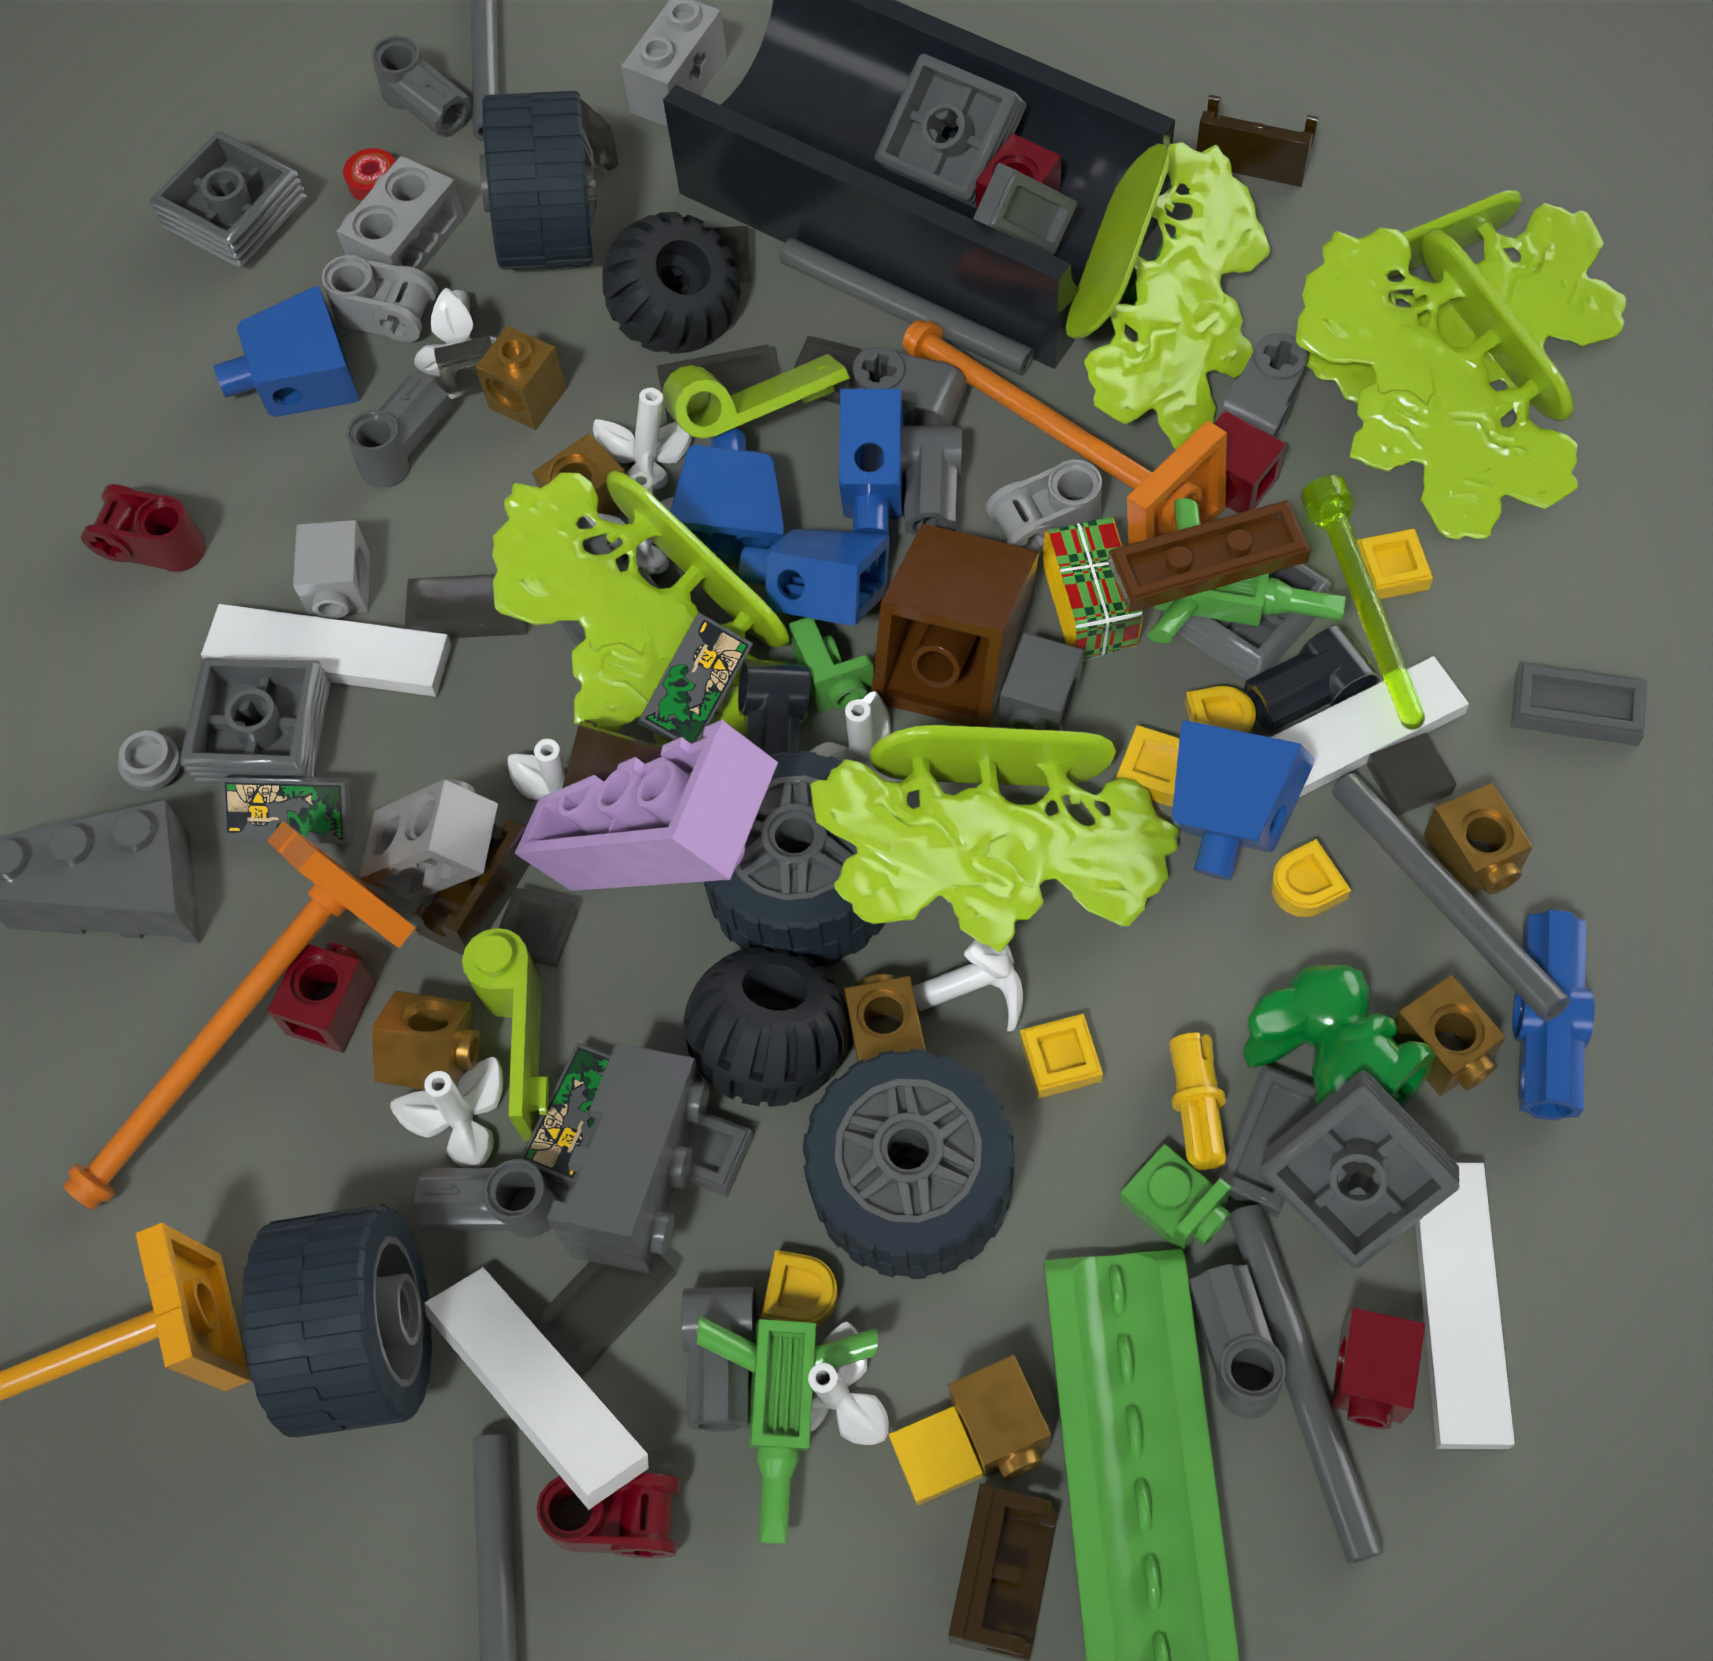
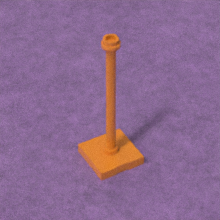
[902,319,1227,544]
[63,821,416,1210]

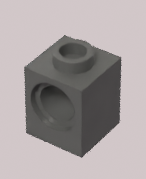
[1000,633,1083,731]

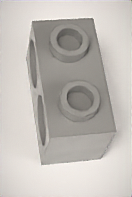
[336,156,466,285]
[359,779,498,902]

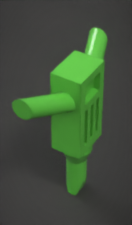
[1147,498,1346,644]
[696,1315,878,1544]

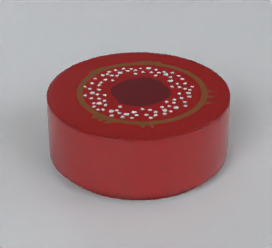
[343,148,396,201]

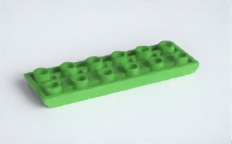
[1043,1249,1239,1661]

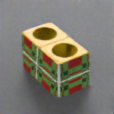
[1043,517,1143,661]

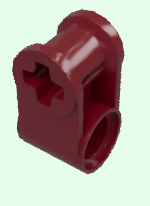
[80,484,206,572]
[536,1473,681,1558]

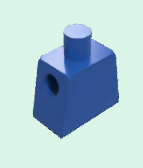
[213,285,360,417]
[839,389,904,535]
[663,428,784,564]
[739,529,889,626]
[1172,720,1315,880]

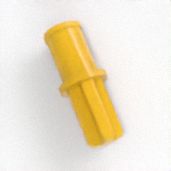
[1169,1032,1226,1170]

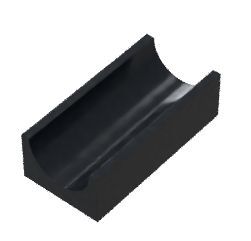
[663,0,1175,369]

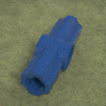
[1512,910,1595,1121]

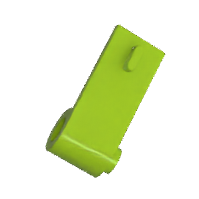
[662,354,849,439]
[462,928,549,1141]

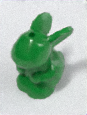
[1243,965,1436,1108]

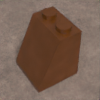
[872,524,1039,728]

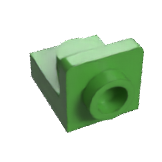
[789,617,874,714]
[1119,1144,1232,1253]

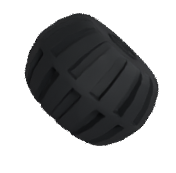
[602,212,741,354]
[684,946,849,1107]

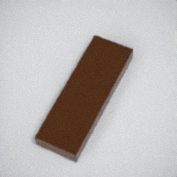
[1108,500,1311,613]

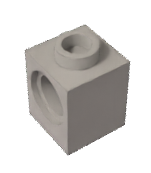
[293,520,370,619]

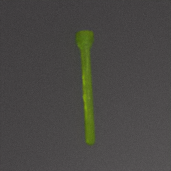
[1300,475,1425,730]

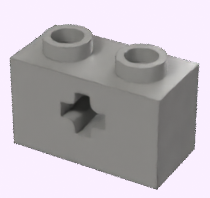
[621,0,727,127]

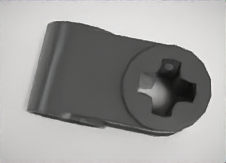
[1218,333,1307,439]
[853,346,967,426]

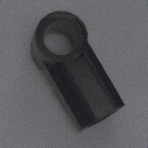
[1244,625,1380,732]
[738,660,810,756]

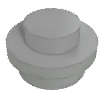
[118,730,181,791]

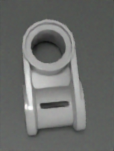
[321,255,438,343]
[984,459,1102,557]

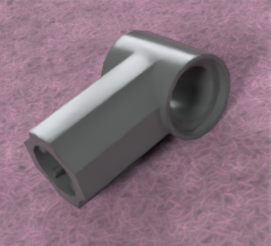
[371,35,472,137]
[346,371,452,488]
[902,426,962,536]
[413,1159,560,1238]
[1189,1264,1286,1418]
[681,1286,758,1432]

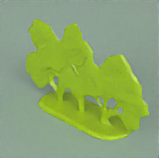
[1066,142,1270,449]
[1305,190,1626,404]
[1296,227,1578,540]
[492,470,808,747]
[810,725,1180,953]

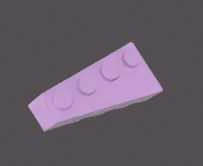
[514,720,778,891]

